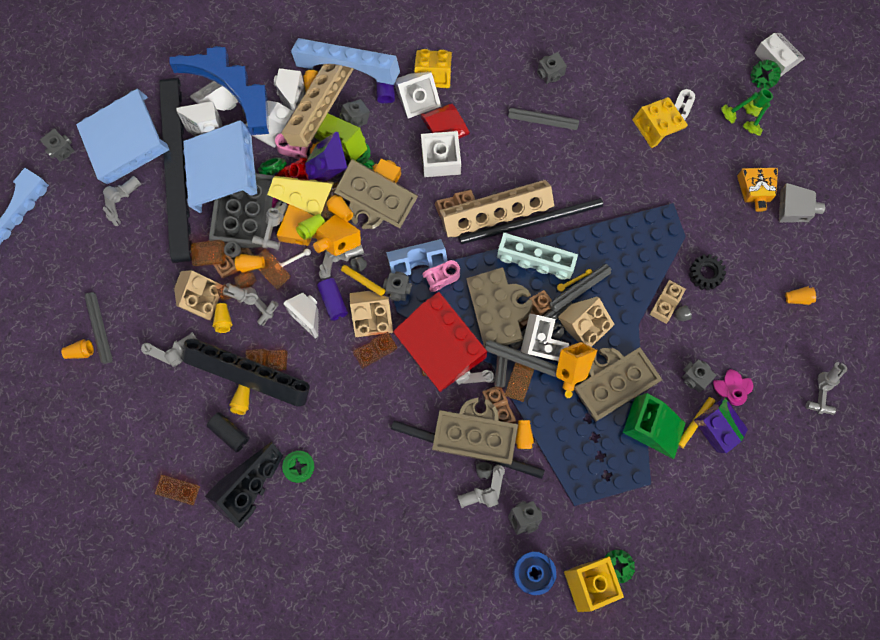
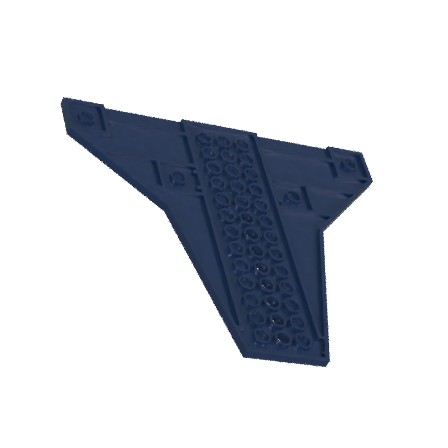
[388,203,686,506]

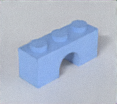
[386,239,448,275]

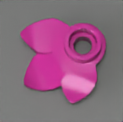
[713,369,753,406]

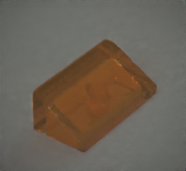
[191,240,226,266]

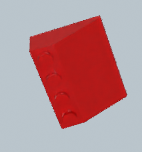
[393,292,487,392]

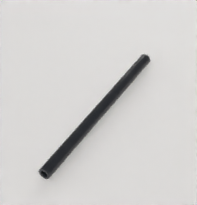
[459,198,603,245]
[391,420,545,479]

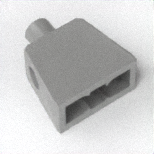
[779,183,825,223]

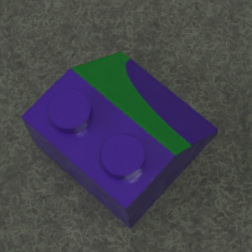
[305,132,347,181]
[694,397,748,453]

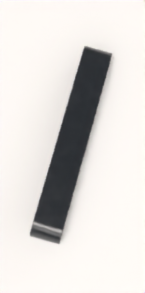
[182,339,310,406]

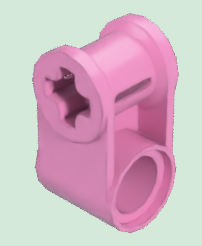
[275,133,312,160]
[422,260,460,292]

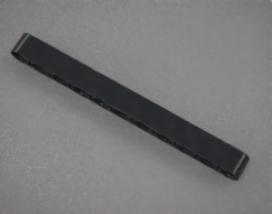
[159,77,193,263]

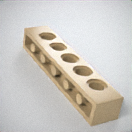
[282,64,354,147]
[439,180,554,237]

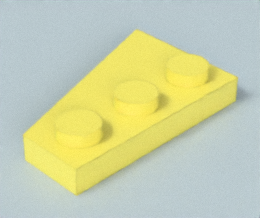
[267,176,334,215]

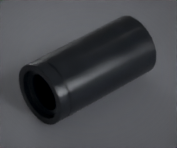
[207,412,250,453]

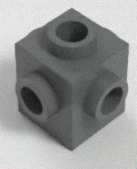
[537,52,567,84]
[340,99,370,127]
[40,128,74,162]
[383,272,412,301]
[681,359,717,393]
[508,501,542,535]

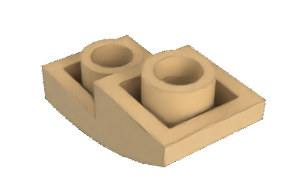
[650,280,686,324]

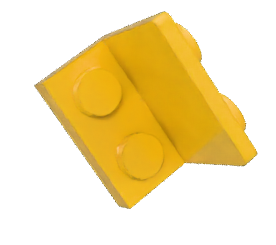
[415,49,452,88]
[632,97,688,148]

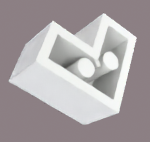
[520,314,569,361]

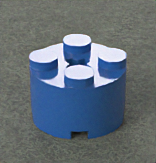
[513,552,556,595]

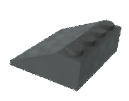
[209,173,275,249]

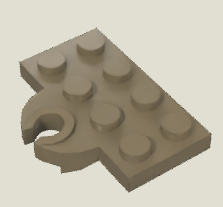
[334,159,418,229]
[466,267,533,346]
[574,347,662,422]
[432,398,518,465]

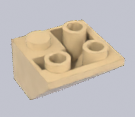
[174,270,223,321]
[350,291,393,337]
[558,297,615,347]

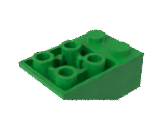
[623,393,686,459]

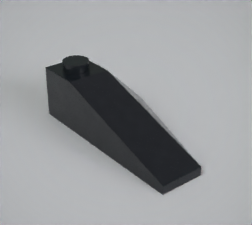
[205,442,283,528]

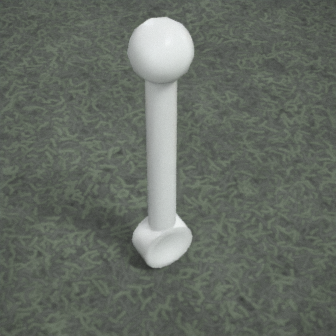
[275,249,311,270]

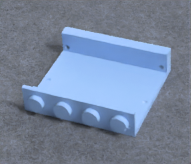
[76,89,169,184]
[183,120,257,213]

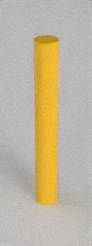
[341,265,385,296]
[679,397,715,448]

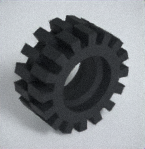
[689,254,726,290]

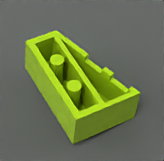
[314,113,367,162]

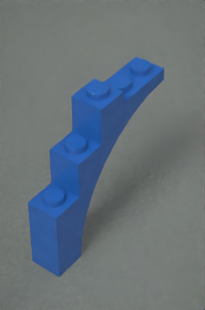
[170,46,269,135]

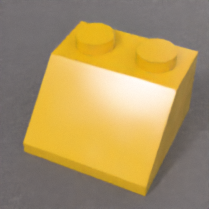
[564,557,624,612]

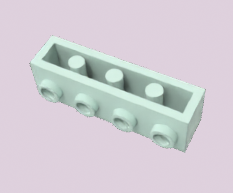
[497,233,578,279]

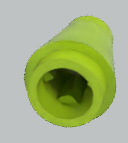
[296,214,325,240]

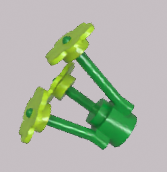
[721,88,773,135]

